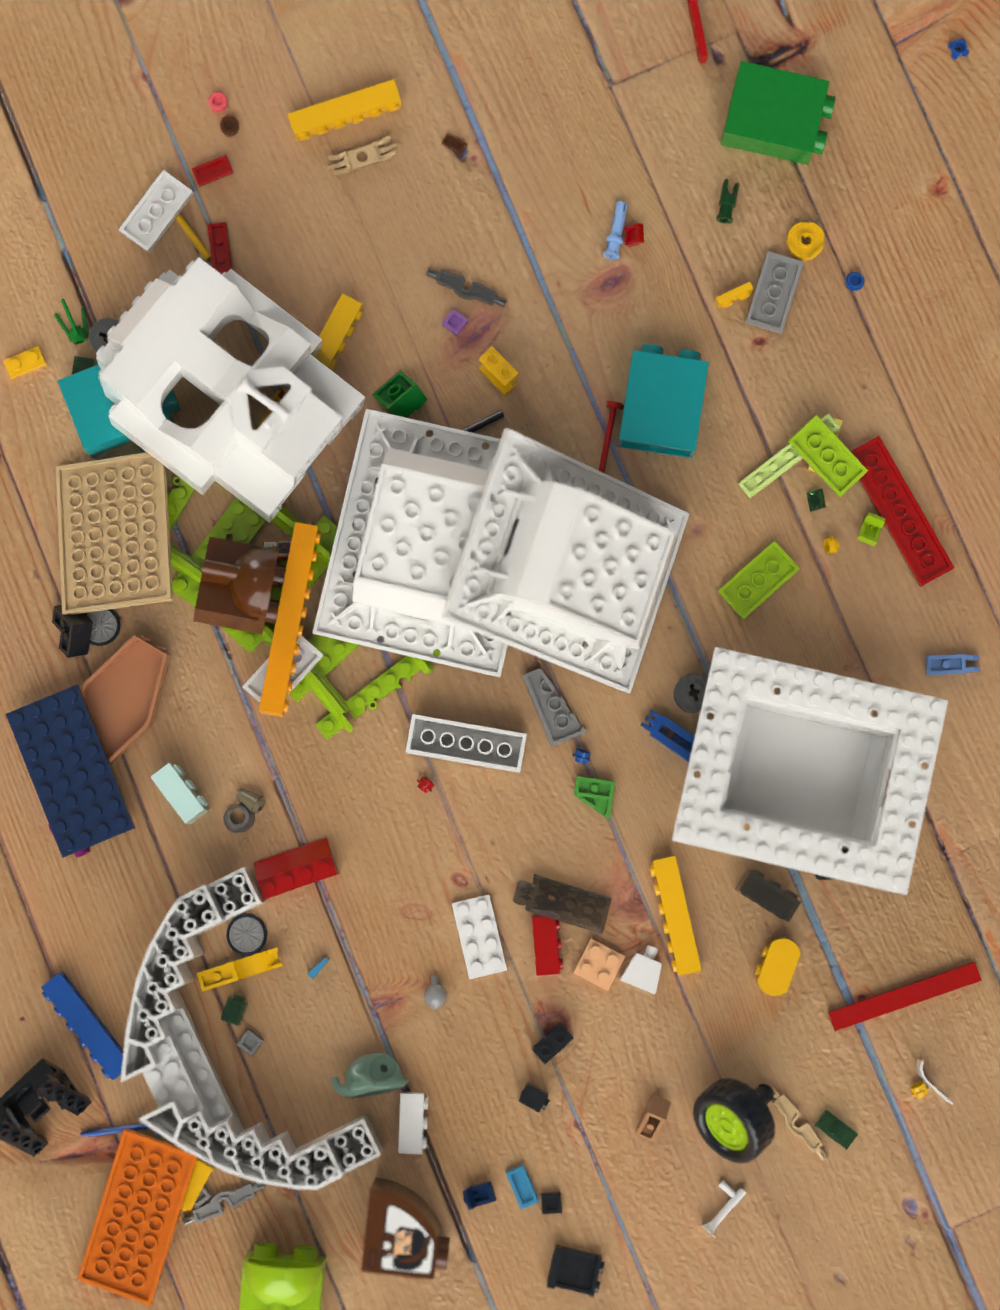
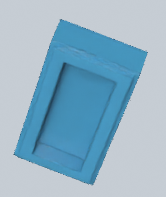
[506,1164,539,1209]

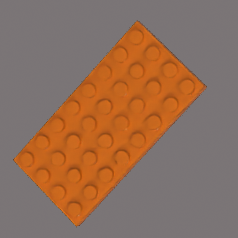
[77,1128,198,1306]

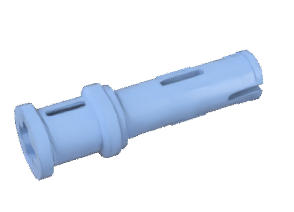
[603,201,628,260]

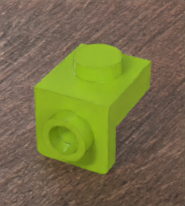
[857,512,886,547]

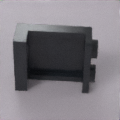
[546,1244,605,1298]

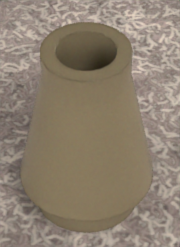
[236,788,266,814]

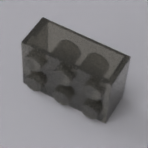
[735,869,801,922]

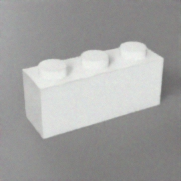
[398,1091,428,1154]

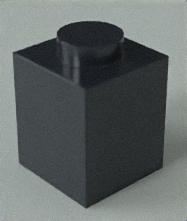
[518,1082,550,1113]

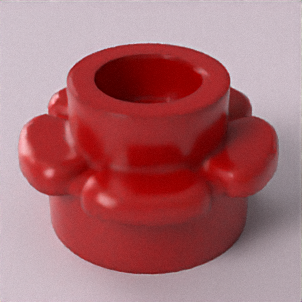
[417,776,435,793]

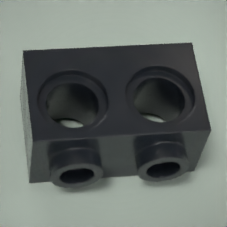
[532,1022,574,1064]

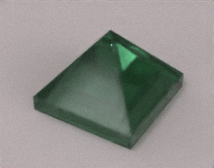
[806,489,826,512]

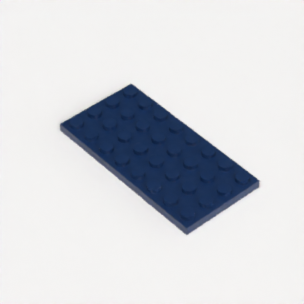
[6,685,135,858]

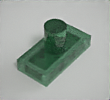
[814,1109,858,1150]

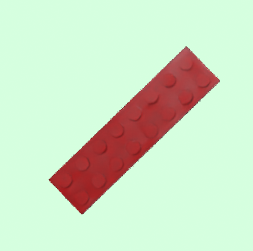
[850,436,955,587]

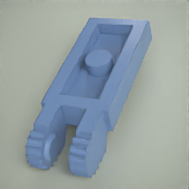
[925,654,980,676]

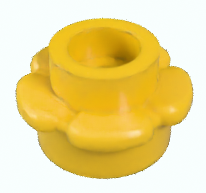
[823,536,840,554]
[910,1081,929,1099]

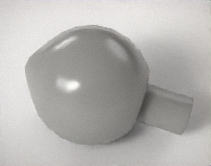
[424,976,447,1009]

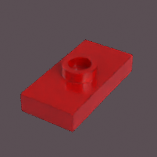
[191,155,234,187]

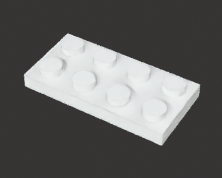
[119,170,194,253]
[242,637,323,703]
[452,894,507,980]

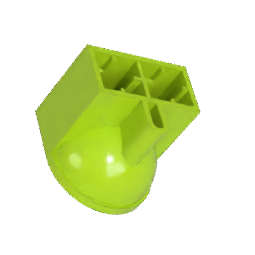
[239,1242,327,1310]

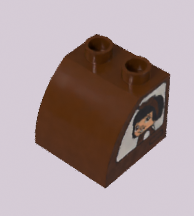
[361,1177,450,1280]

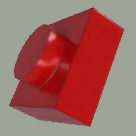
[624,223,644,247]

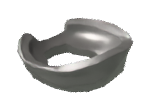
[223,803,255,833]

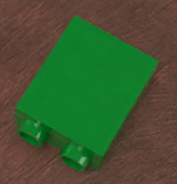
[720,61,836,165]

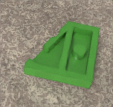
[574,776,615,819]

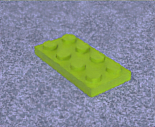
[787,415,868,497]
[718,540,800,620]

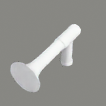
[236,375,290,430]
[700,1179,746,1239]

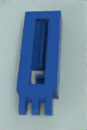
[640,710,695,763]

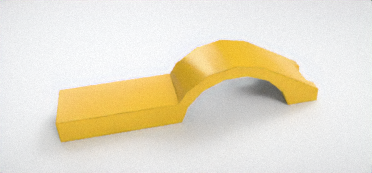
[197,947,284,992]

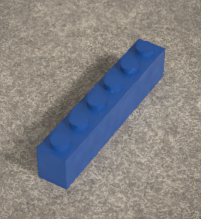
[41,972,124,1080]

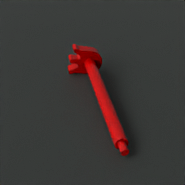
[598,401,624,473]

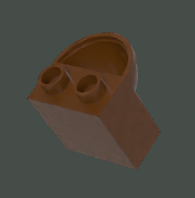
[193,537,286,634]

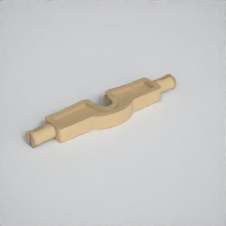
[771,1085,828,1161]

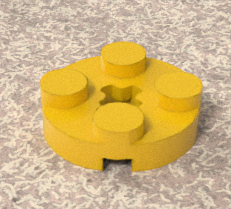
[786,222,824,261]

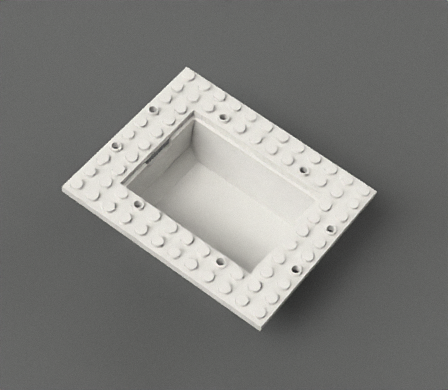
[312,409,519,678]
[441,428,689,693]
[672,647,948,895]

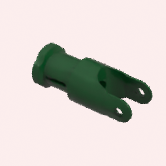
[716,178,739,224]

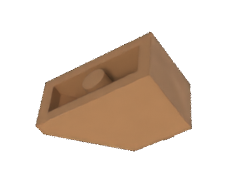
[635,1095,671,1142]

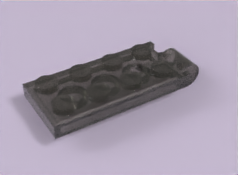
[513,874,612,934]

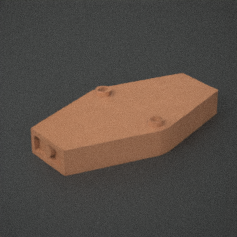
[81,635,171,765]

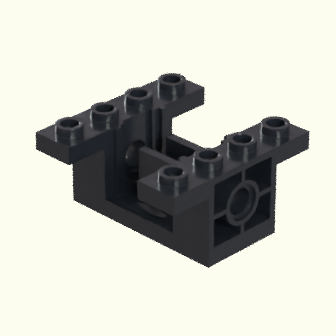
[0,1058,92,1157]

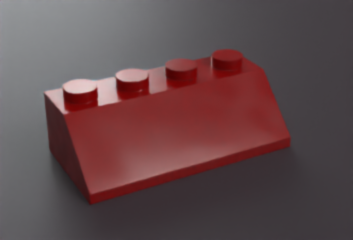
[254,838,339,900]

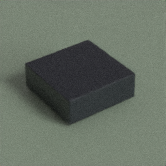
[541,1192,562,1214]

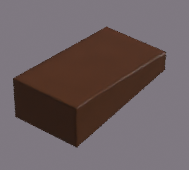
[441,133,468,156]

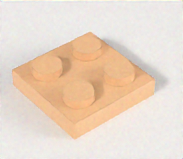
[573,938,625,991]

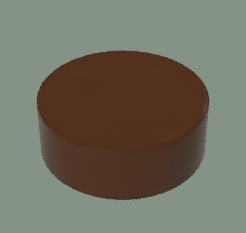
[220,116,239,136]

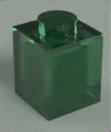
[220,994,249,1026]

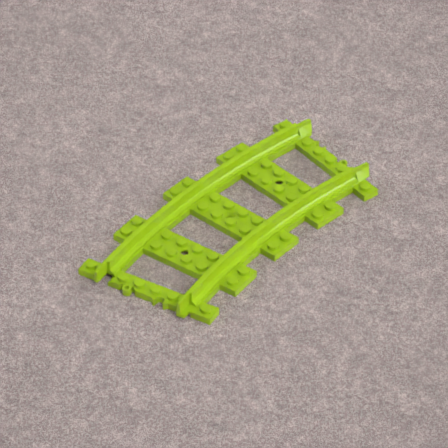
[168,476,440,740]

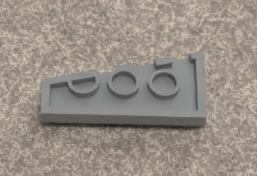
[522,668,587,747]

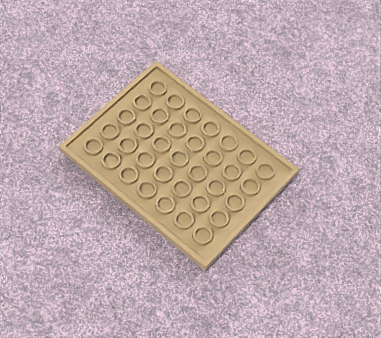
[55,452,173,615]

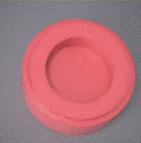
[209,92,228,112]

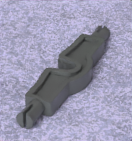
[426,268,507,307]

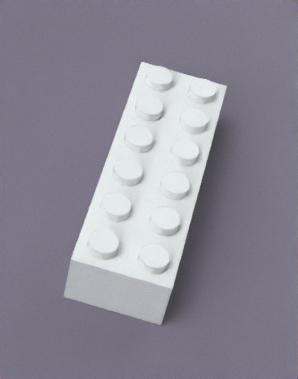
[406,714,527,773]

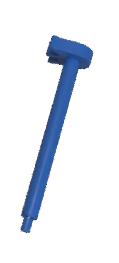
[81,1123,163,1137]

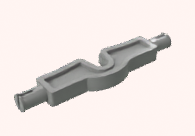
[182,1183,266,1226]

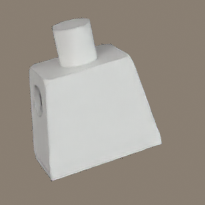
[620,945,662,994]

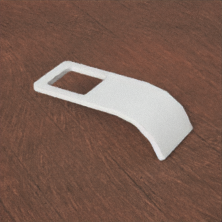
[916,1059,954,1105]

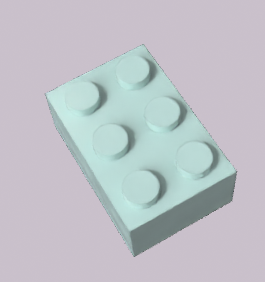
[151,763,209,824]

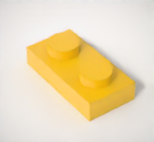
[714,282,753,309]
[3,346,47,379]

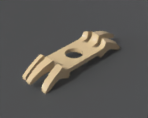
[327,135,397,175]

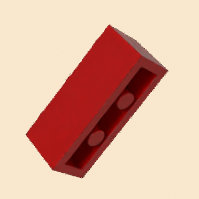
[532,915,563,976]

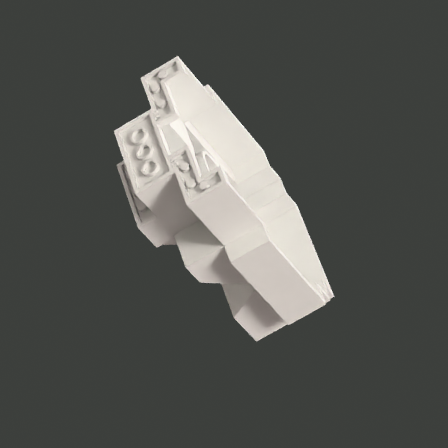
[96,257,365,523]

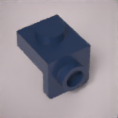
[463,1181,497,1210]

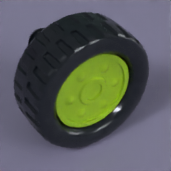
[693,1078,775,1163]

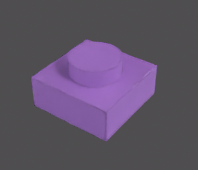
[442,309,468,336]

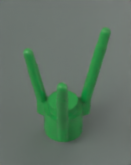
[54,299,89,345]

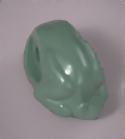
[330,1053,409,1098]

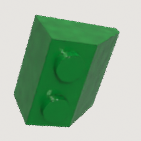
[372,370,428,418]

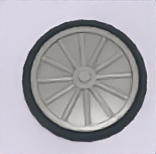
[85,609,120,646]
[226,914,267,955]

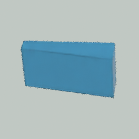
[307,957,329,979]

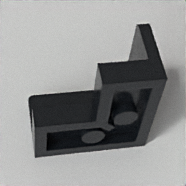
[52,605,93,658]

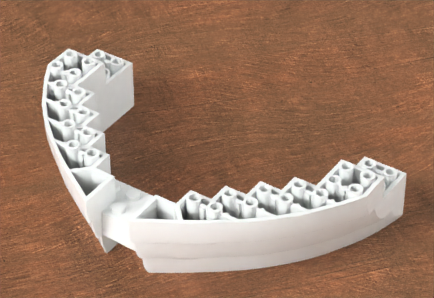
[121,867,383,1190]

